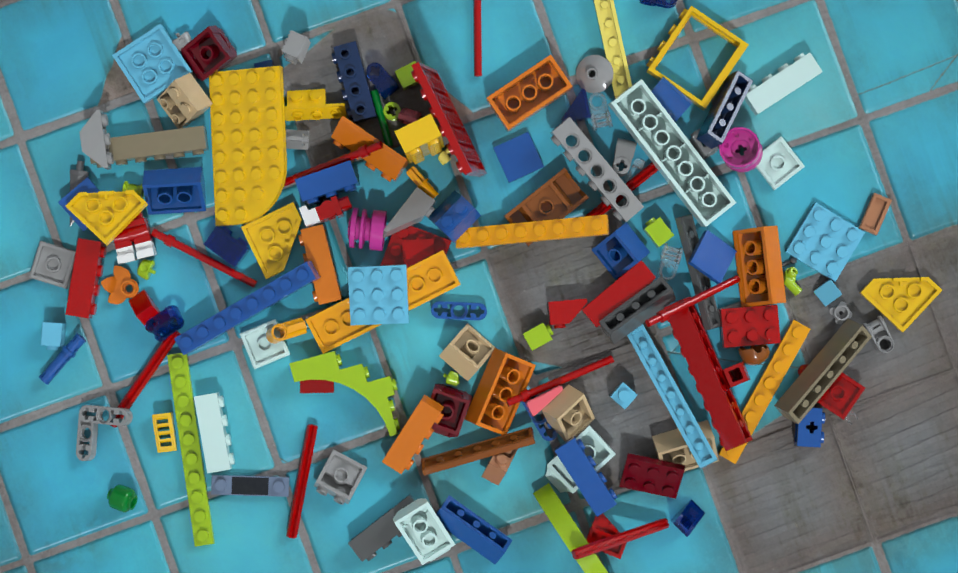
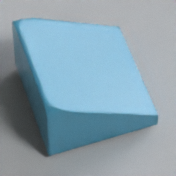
[813,279,842,307]

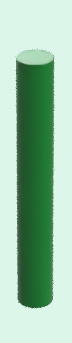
[370,90,393,147]

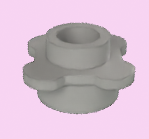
[829,301,852,324]

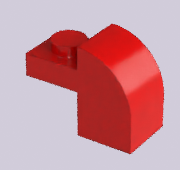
[723,362,751,388]

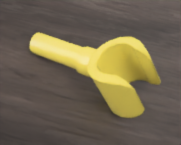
[438,148,451,165]

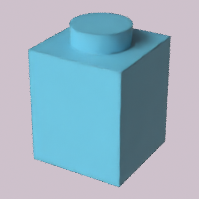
[41,322,66,350]
[609,382,637,409]

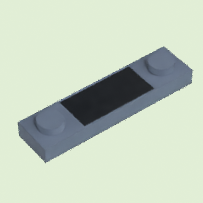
[211,475,290,497]

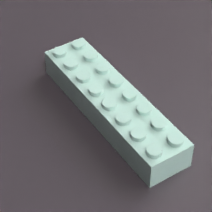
[608,79,736,227]

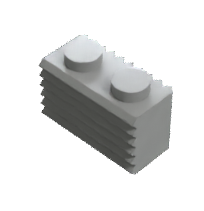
[281,30,311,65]

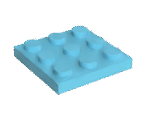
[112,24,193,104]
[785,203,865,282]
[348,264,409,325]

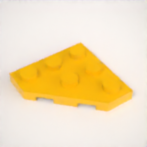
[65,190,148,246]
[241,202,302,279]
[859,277,942,332]

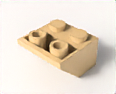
[157,73,213,129]

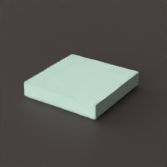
[756,136,805,190]
[240,319,291,369]

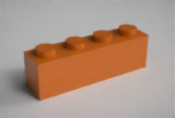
[298,224,343,305]
[382,395,444,474]

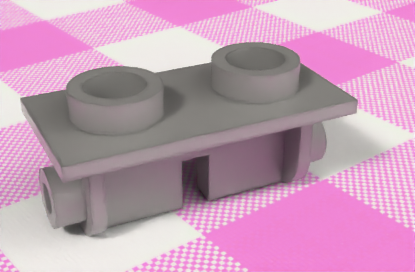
[286,129,310,150]

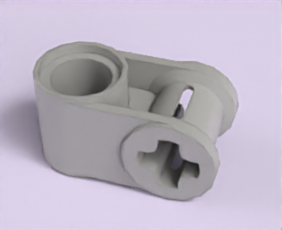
[612,138,637,177]
[862,315,894,354]

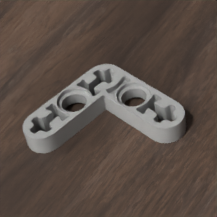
[76,405,133,461]

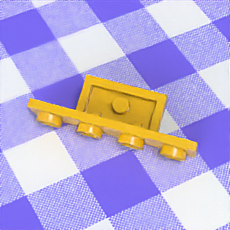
[284,89,346,121]

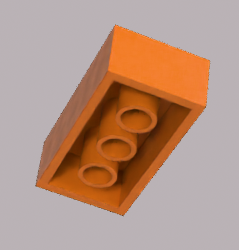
[486,55,573,132]

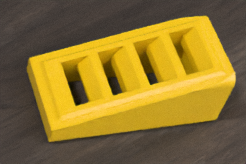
[152,412,177,453]

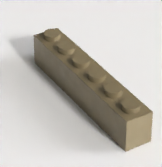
[90,126,209,168]
[774,319,872,424]

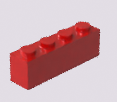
[65,238,107,319]
[581,260,656,328]

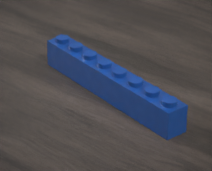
[174,261,321,355]

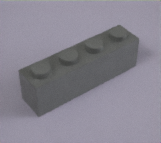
[599,276,676,344]
[348,494,415,562]

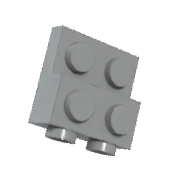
[314,449,368,505]

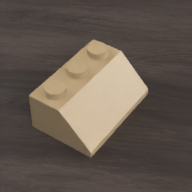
[652,420,719,471]

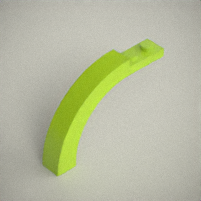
[533,483,608,573]

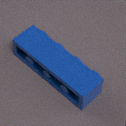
[555,436,618,517]
[436,495,512,564]

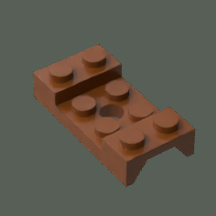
[504,168,589,246]

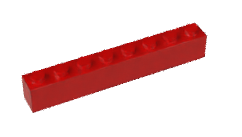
[664,297,753,451]

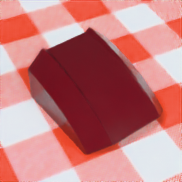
[181,25,237,81]
[431,384,472,438]

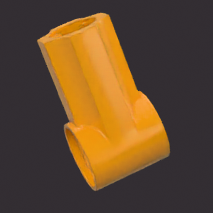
[266,317,307,344]

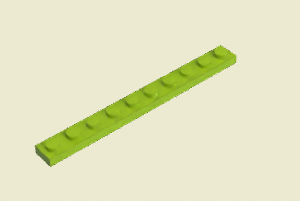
[167,353,215,547]

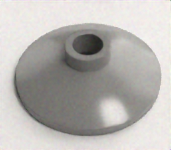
[576,55,614,94]

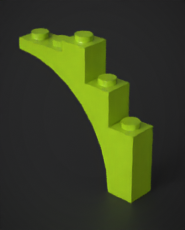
[289,351,400,436]

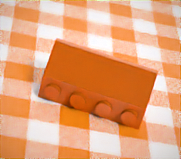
[331,116,409,182]
[733,226,786,307]
[464,348,536,435]

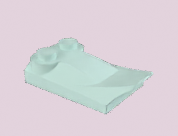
[545,425,616,493]
[393,498,456,565]

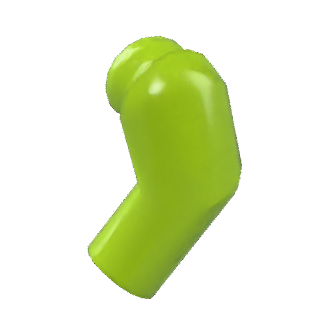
[784,267,802,296]

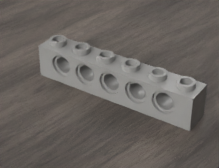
[550,117,644,222]

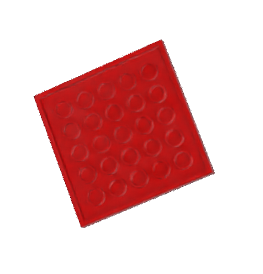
[411,62,487,177]

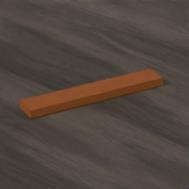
[421,427,535,476]

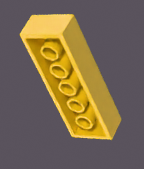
[394,114,444,165]

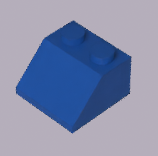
[428,190,481,243]
[592,222,650,280]

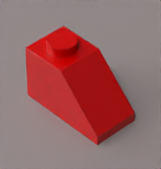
[548,299,587,329]

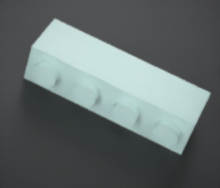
[744,53,823,116]
[194,392,235,473]

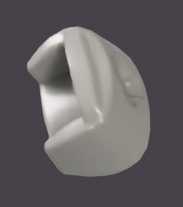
[172,31,192,51]

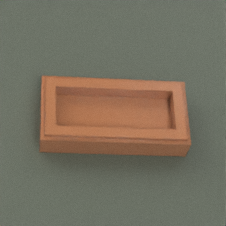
[858,192,892,236]

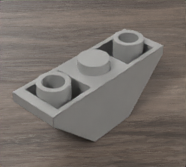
[79,110,114,170]

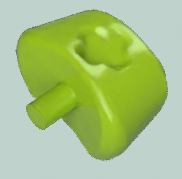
[137,259,156,280]
[443,370,460,386]

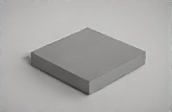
[29,241,76,289]

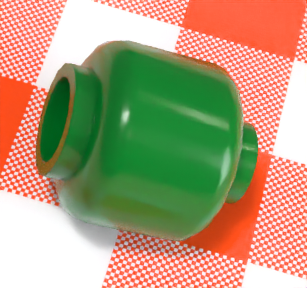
[107,484,138,513]

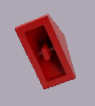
[129,290,167,332]

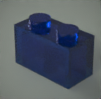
[203,226,251,268]

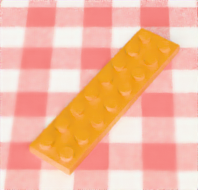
[305,250,461,354]

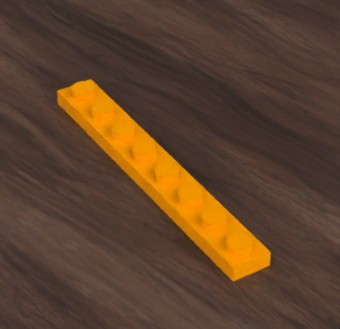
[456,214,609,249]
[718,320,811,464]

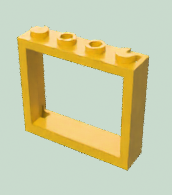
[646,6,749,111]

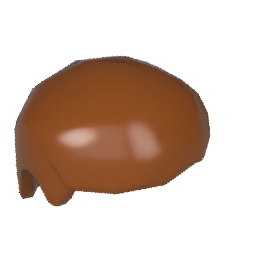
[738,344,770,366]

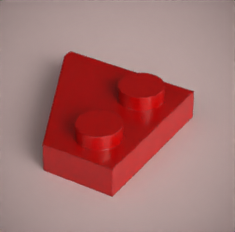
[586,513,627,559]

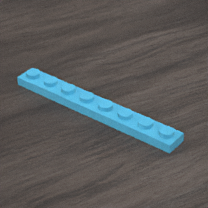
[627,324,718,469]

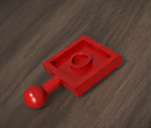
[798,364,866,420]

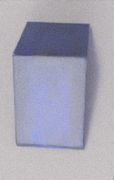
[560,88,591,123]
[670,500,705,537]

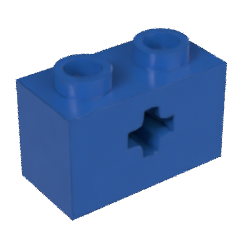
[794,408,825,447]

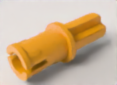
[406,166,439,199]

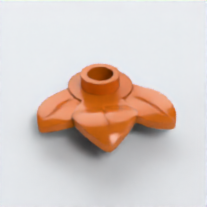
[101,266,139,304]

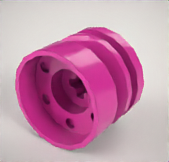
[719,127,763,173]
[348,208,387,251]

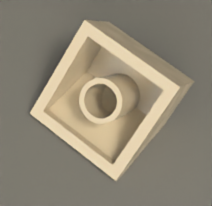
[439,323,495,381]
[542,384,595,442]

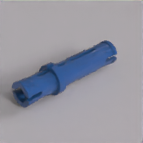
[39,333,86,385]

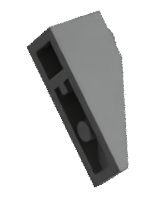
[383,187,435,238]

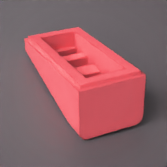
[398,108,421,125]
[525,386,563,417]

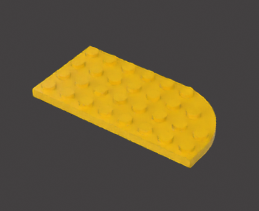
[209,66,287,226]

